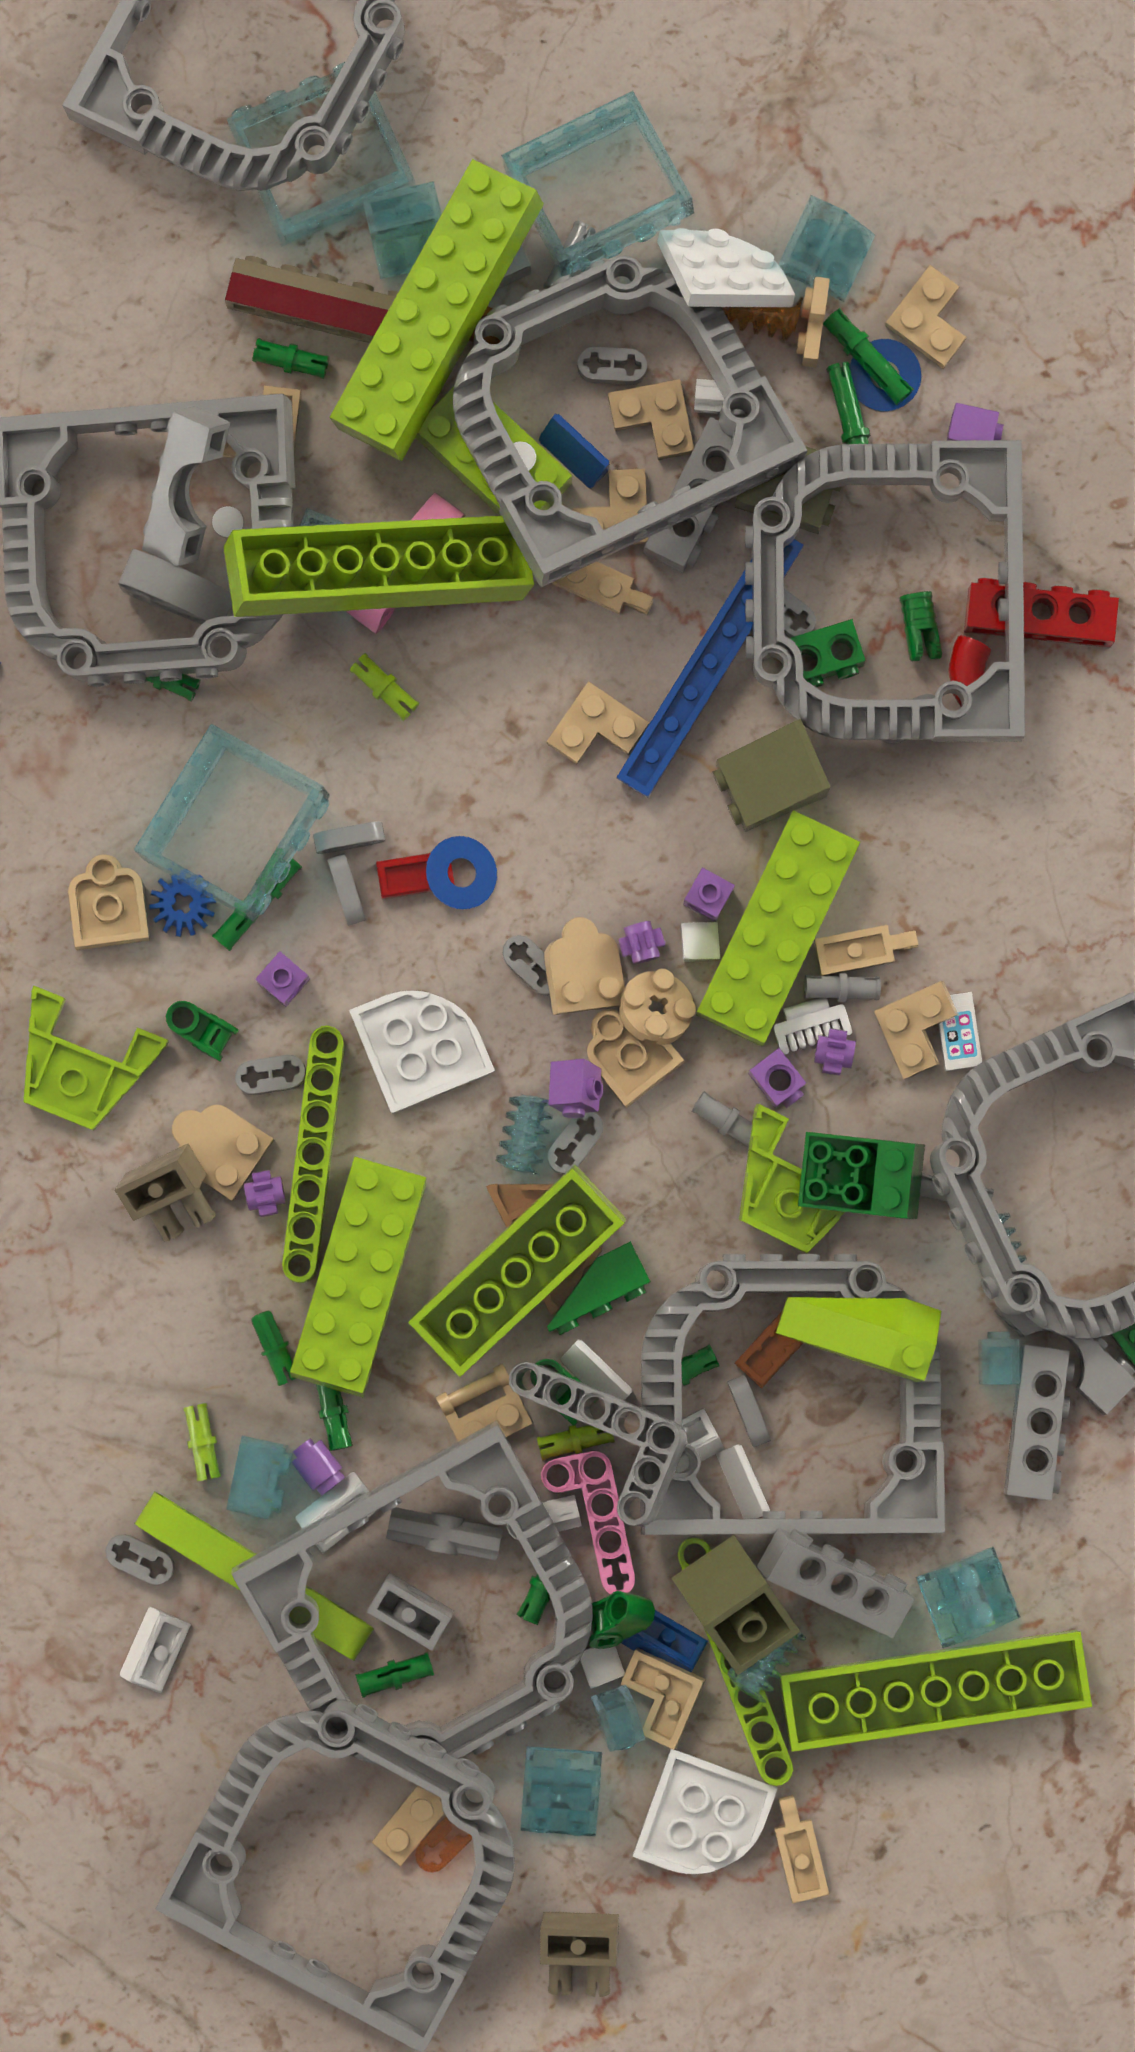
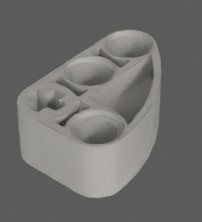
[118,549,232,624]

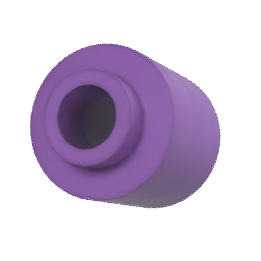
[291,1438,345,1496]

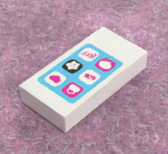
[938,992,982,1071]

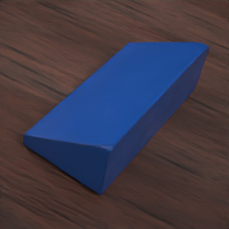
[539,413,610,489]
[622,1610,708,1672]

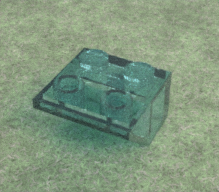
[362,181,442,279]
[779,195,875,302]
[226,1435,293,1519]
[916,1547,1020,1648]
[520,1746,602,1836]

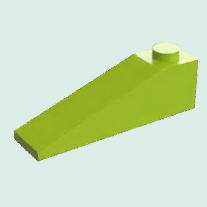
[775,1297,941,1382]

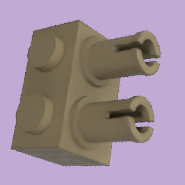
[115,1144,216,1242]
[540,1912,619,1997]

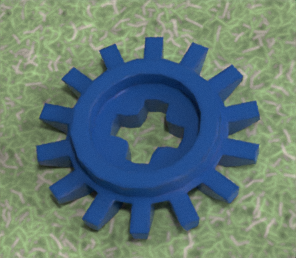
[149,870,216,937]

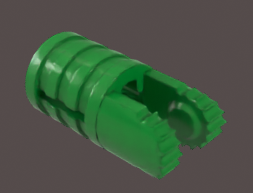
[899,591,942,662]

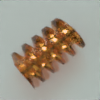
[724,296,803,341]

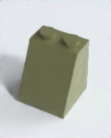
[712,719,831,832]
[672,1535,800,1675]

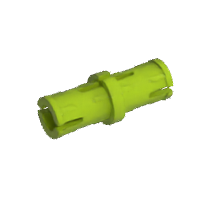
[349,653,419,721]
[183,1403,221,1482]
[536,1425,615,1461]

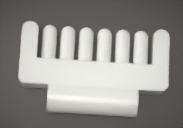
[773,998,852,1055]

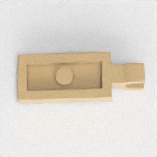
[552,561,653,615]
[814,925,918,976]
[372,1785,444,1866]
[774,1795,830,1903]

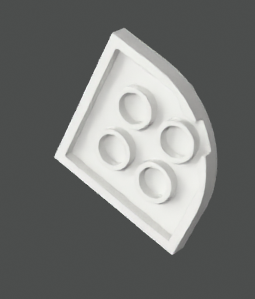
[657,228,795,307]
[349,990,495,1114]
[632,1749,778,1874]

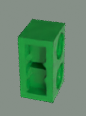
[789,619,866,688]

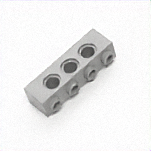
[643,416,732,573]
[1003,1345,1075,1501]
[757,1528,915,1638]

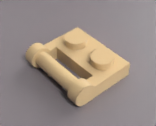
[436,1363,533,1442]

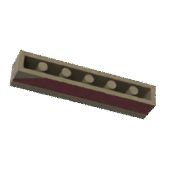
[225,256,398,343]

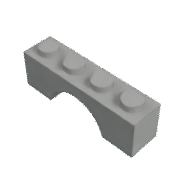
[142,406,231,567]
[995,1287,1135,1415]

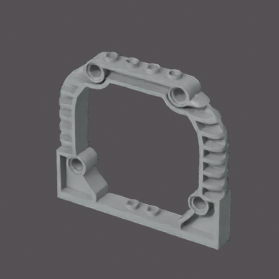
[62,0,405,191]
[453,256,807,587]
[0,394,295,687]
[745,440,1025,742]
[930,991,1135,1339]
[640,1254,945,1535]
[231,1420,593,1764]
[156,1700,515,2052]

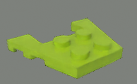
[23,986,169,1131]
[739,1104,845,1253]

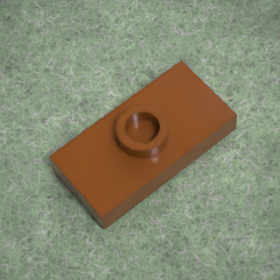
[734,1310,803,1389]

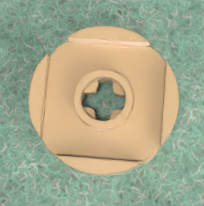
[619,969,696,1045]

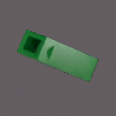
[547,1241,651,1335]

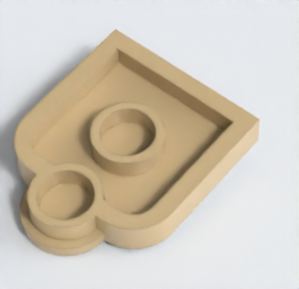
[68,854,150,950]
[544,917,625,1015]
[587,1009,685,1108]
[172,1105,274,1201]

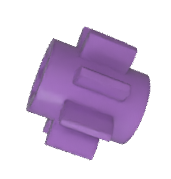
[618,921,666,964]
[814,1028,856,1075]
[244,1170,286,1217]

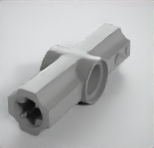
[386,1507,503,1561]

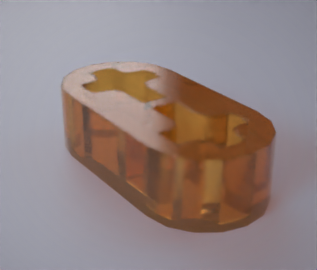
[415,1817,472,1872]

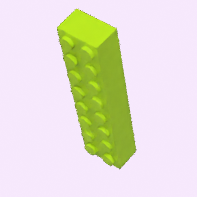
[329,159,544,461]
[223,516,534,617]
[779,1630,1092,1752]

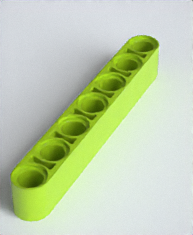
[282,1025,345,1283]
[134,1491,374,1661]
[677,1537,793,1786]

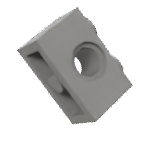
[367,1572,454,1651]

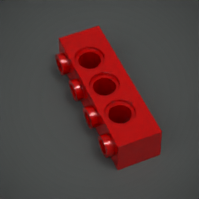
[964,578,1119,648]

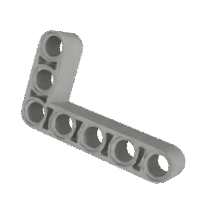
[509,1362,687,1526]

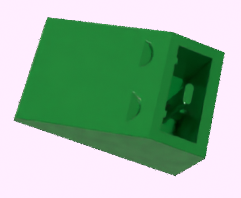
[798,1132,925,1219]

